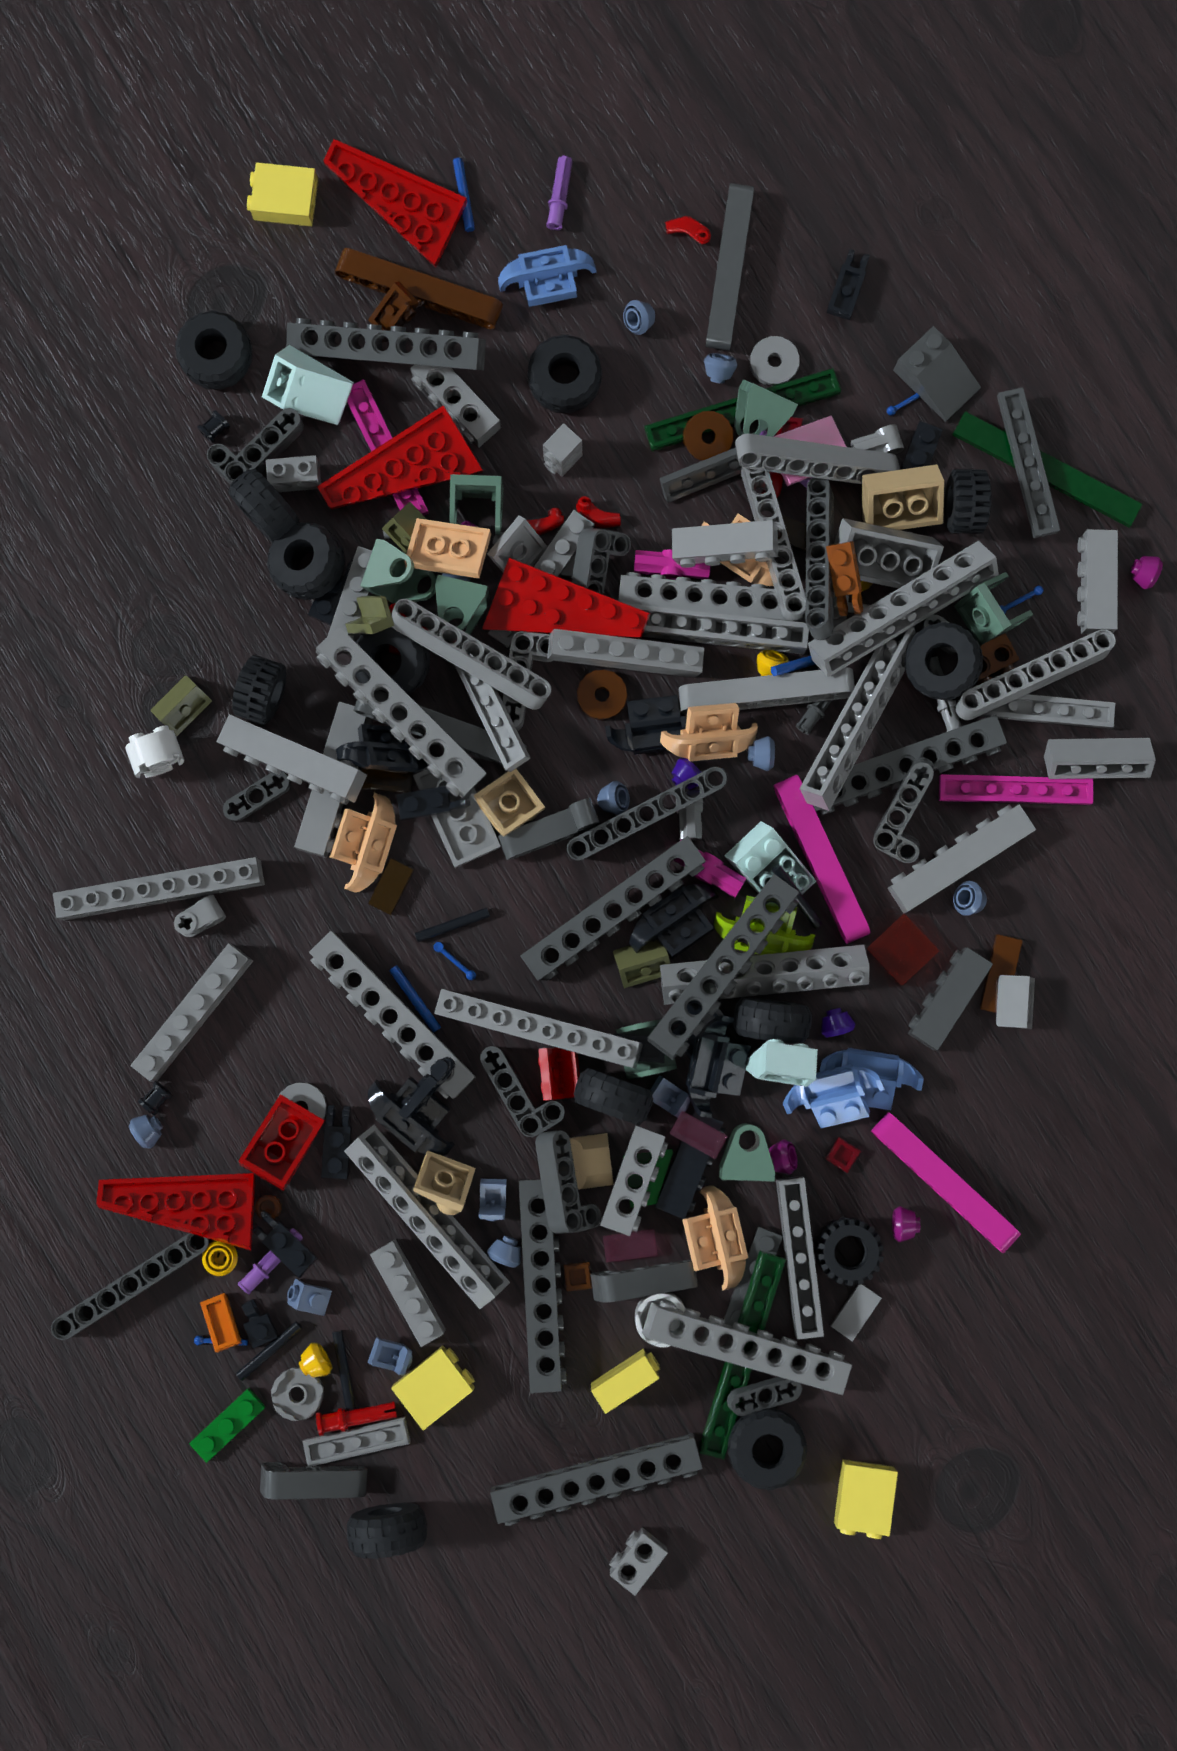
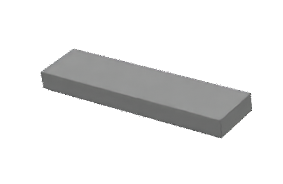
[302,1416,411,1467]

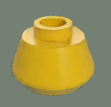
[757,650,789,676]
[202,1241,238,1276]
[299,1342,332,1378]

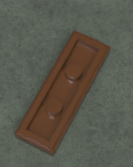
[979,934,1022,1013]

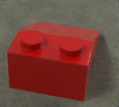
[238,1094,325,1191]

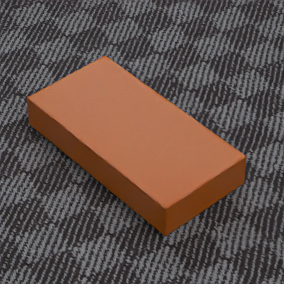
[200,1293,242,1353]

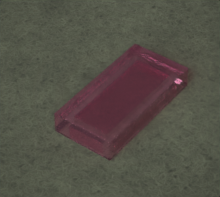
[669,1111,728,1159]
[603,1229,657,1263]

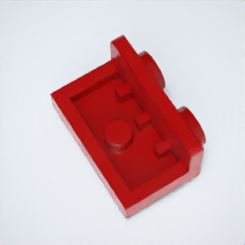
[538,1047,580,1101]

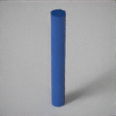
[453,158,475,232]
[771,656,816,676]
[389,965,441,1033]

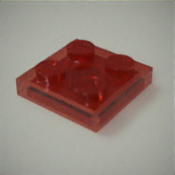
[866,913,939,986]

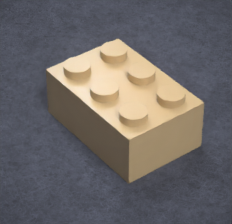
[862,465,944,530]

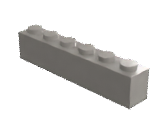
[547,629,704,678]
[294,702,373,858]
[216,714,367,804]
[887,804,1036,913]
[130,943,253,1082]
[776,1176,824,1339]

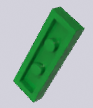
[189,1388,266,1463]

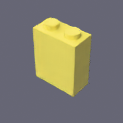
[247,163,318,226]
[391,1345,475,1430]
[591,1348,660,1414]
[834,1459,898,1539]

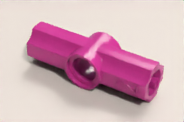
[634,549,710,580]
[673,840,747,898]

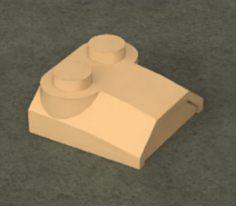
[474,769,545,837]
[569,1133,614,1190]
[413,1150,476,1215]

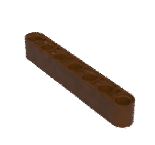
[335,248,503,329]

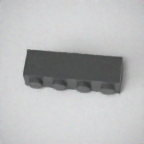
[908,947,993,1051]

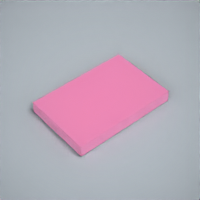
[773,415,846,486]

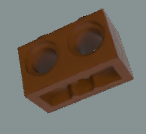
[956,633,1020,685]

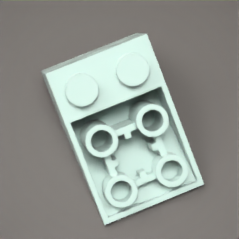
[262,345,354,425]
[724,821,816,894]
[746,1039,817,1087]

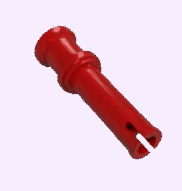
[316,1401,397,1437]

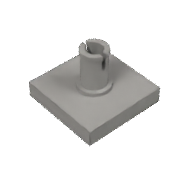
[487,515,548,572]

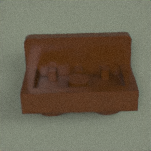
[368,282,420,343]

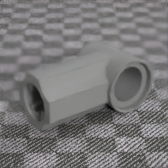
[850,424,904,455]
[676,790,703,841]

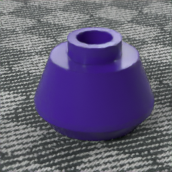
[671,758,701,790]
[821,1008,856,1038]

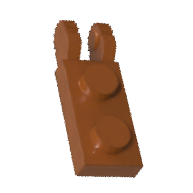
[826,541,863,616]

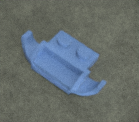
[498,245,597,307]
[820,1048,924,1110]
[783,1064,885,1128]

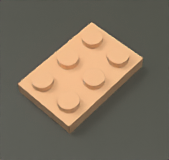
[404,518,491,578]

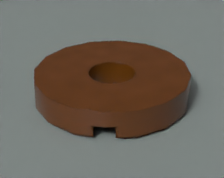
[683,411,733,461]
[577,669,627,720]

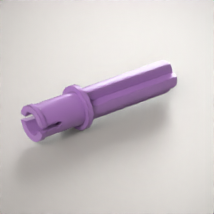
[546,155,572,230]
[238,1228,303,1295]

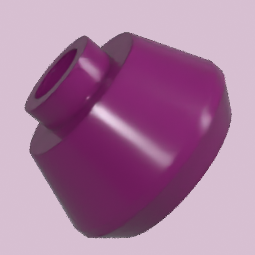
[1130,556,1163,589]
[769,1139,798,1175]
[892,1206,920,1242]

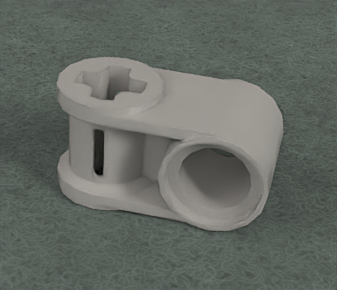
[174,895,226,937]

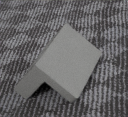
[996,975,1035,1029]

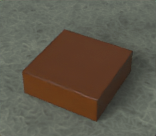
[564,1262,592,1291]

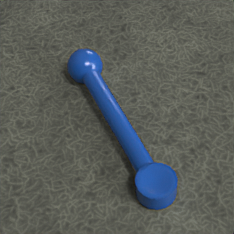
[887,393,920,416]
[1000,585,1043,614]
[433,942,476,980]
[194,1335,248,1346]

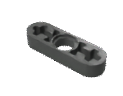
[223,771,291,822]
[727,1377,802,1416]

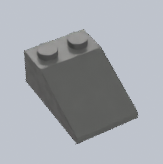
[893,326,981,422]

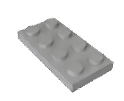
[413,763,501,868]

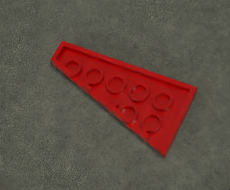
[323,139,468,268]
[317,405,484,509]
[482,558,650,638]
[96,1173,255,1250]

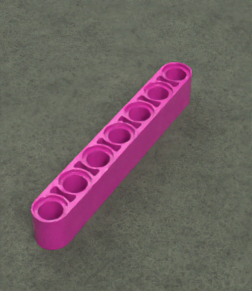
[773,775,871,944]
[871,1112,1021,1254]

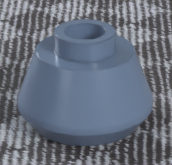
[623,300,655,335]
[704,353,738,383]
[748,736,775,771]
[597,781,630,815]
[953,881,987,916]
[129,1115,163,1148]
[487,1235,521,1268]

